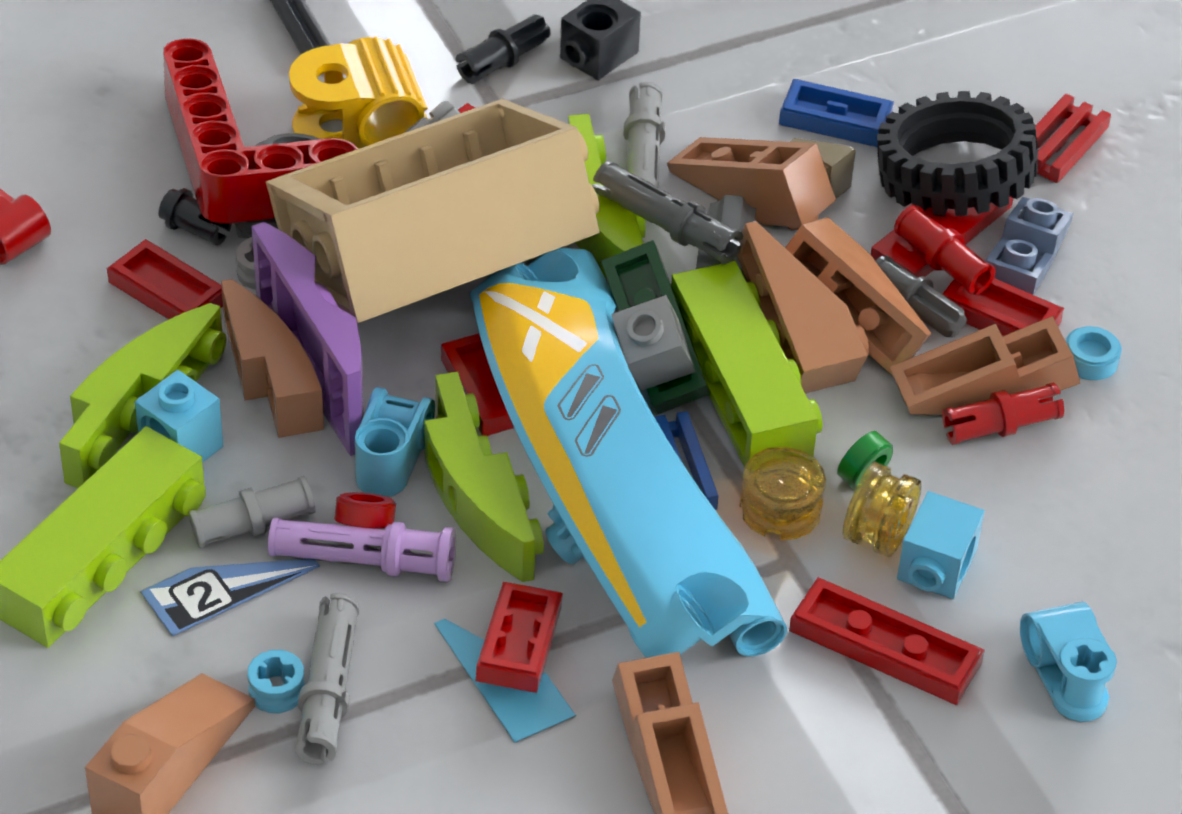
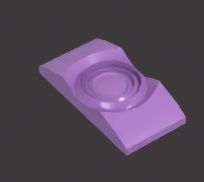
[252,222,364,456]

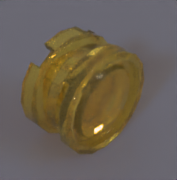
[739,447,826,540]
[842,462,922,557]

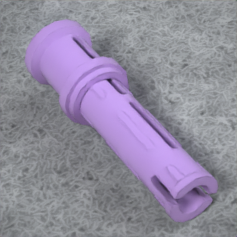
[268,518,456,582]

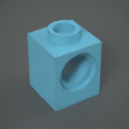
[135,370,224,462]
[897,491,985,599]

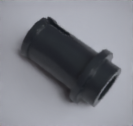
[158,188,232,246]

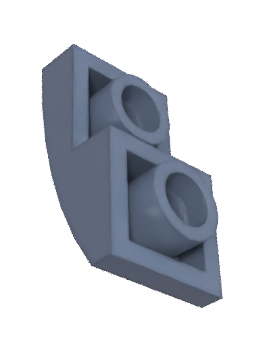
[985,197,1074,295]

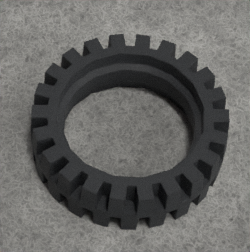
[877,91,1038,216]

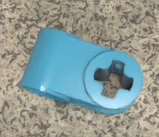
[355,387,435,497]
[1020,601,1117,722]

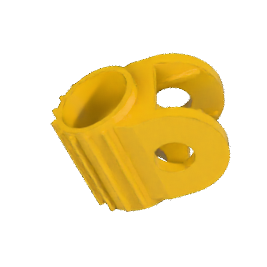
[289,36,428,149]

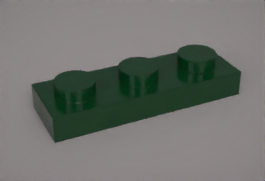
[601,240,711,415]

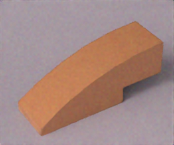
[221,279,324,438]
[889,316,1081,415]
[612,652,728,814]

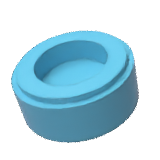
[1065,326,1122,380]

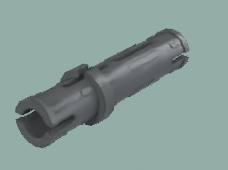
[592,161,743,264]

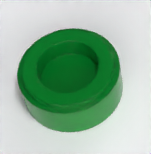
[837,431,893,489]

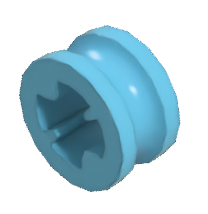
[247,650,305,713]

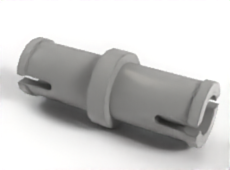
[188,476,316,548]

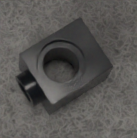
[560,0,641,81]

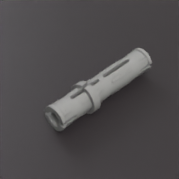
[623,82,665,187]
[295,593,359,764]

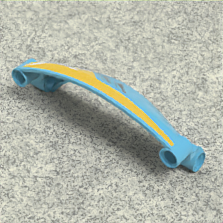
[470,248,787,658]

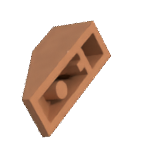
[666,137,836,230]
[785,217,932,375]
[737,221,869,393]
[85,673,255,814]

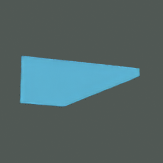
[434,619,576,742]

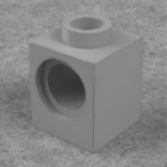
[611,295,695,391]

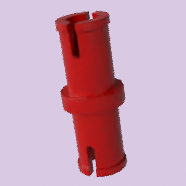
[894,205,996,295]
[942,382,1065,445]

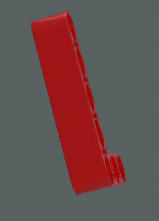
[163,38,358,223]

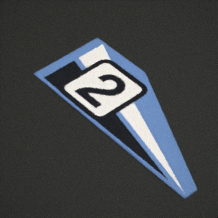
[140,559,320,636]

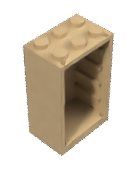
[266,99,600,323]

